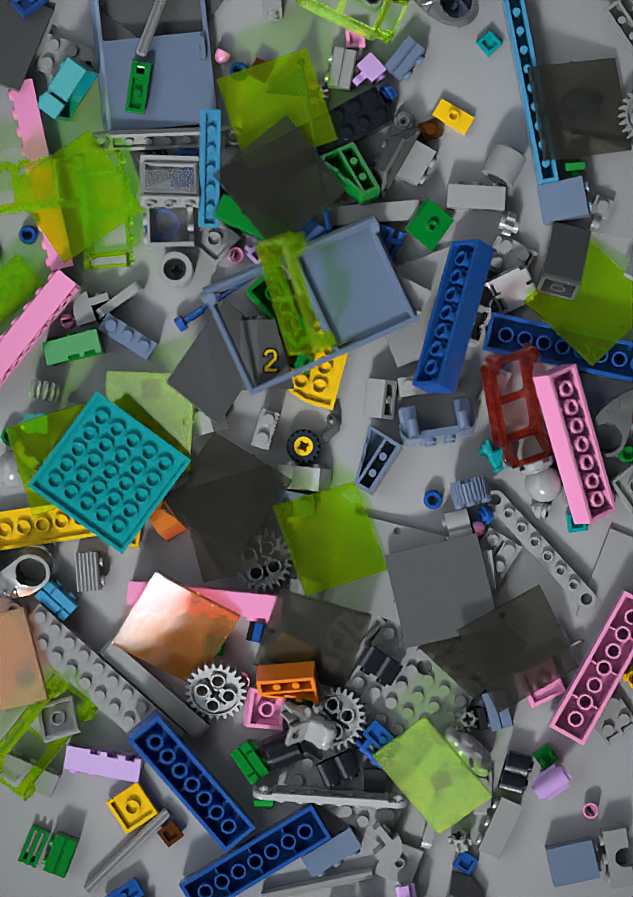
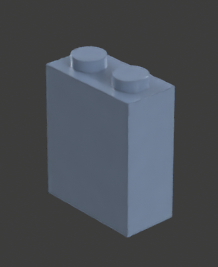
[537,176,593,226]
[544,836,602,888]

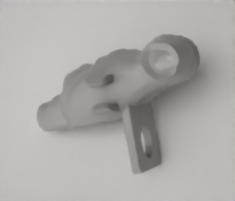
[280,701,337,750]
[442,727,492,777]

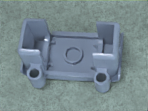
[398,396,477,448]

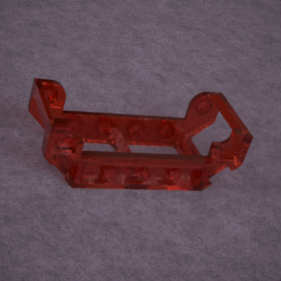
[480,342,554,469]

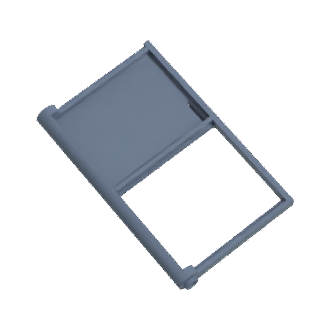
[89,0,217,131]
[200,214,420,396]

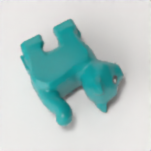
[478,433,516,474]

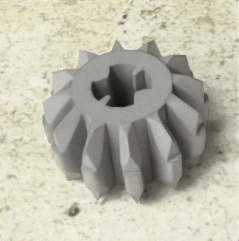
[28,378,61,402]

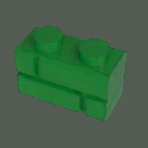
[230,739,271,785]
[42,831,80,878]

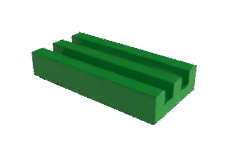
[18,824,51,868]

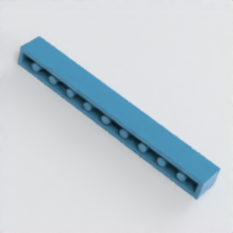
[501,0,559,185]

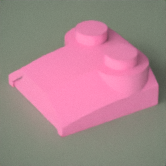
[243,687,287,730]

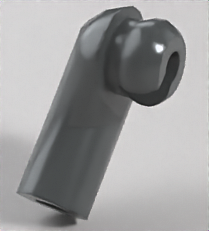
[321,413,340,442]

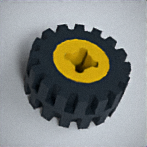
[286,429,321,463]

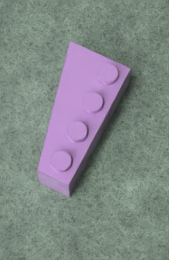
[64,743,144,783]

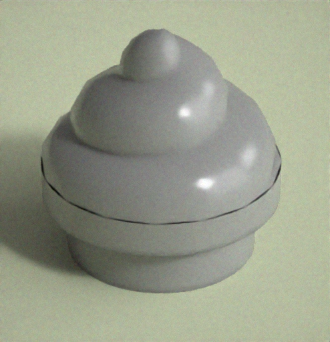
[530,501,551,519]

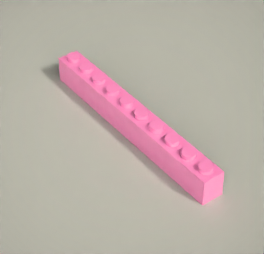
[8,78,76,272]

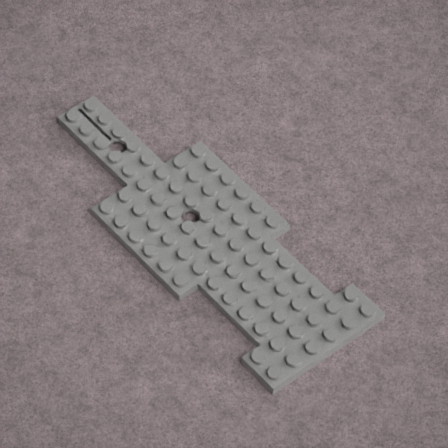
[284,527,522,843]

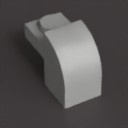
[73,291,111,327]
[372,821,403,870]

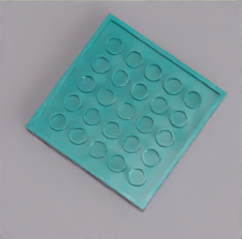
[27,391,191,554]

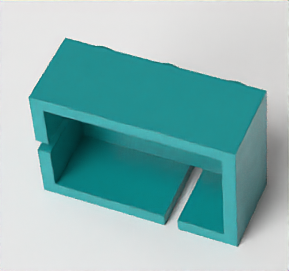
[37,57,100,121]

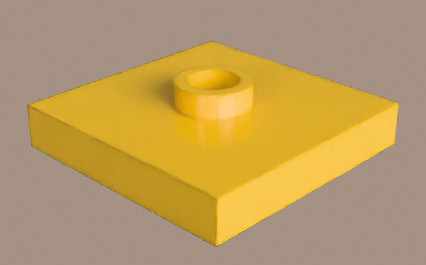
[106,782,159,834]

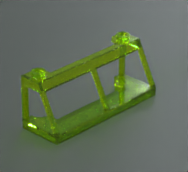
[254,231,337,356]
[0,674,98,801]

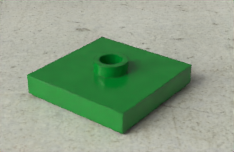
[404,197,454,251]

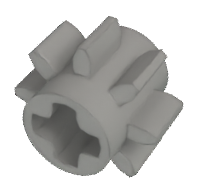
[498,211,521,236]
[453,708,478,733]
[448,828,473,853]

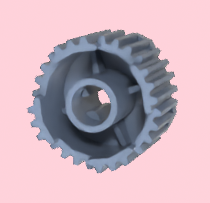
[450,474,492,509]

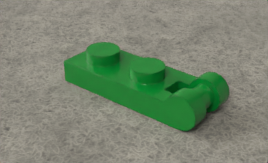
[125,59,152,115]

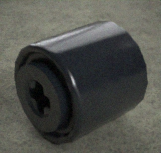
[262,728,305,771]

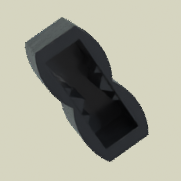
[358,645,403,687]
[316,748,361,788]
[498,749,534,795]

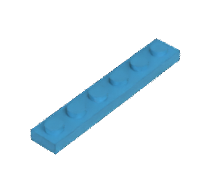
[198,109,221,228]

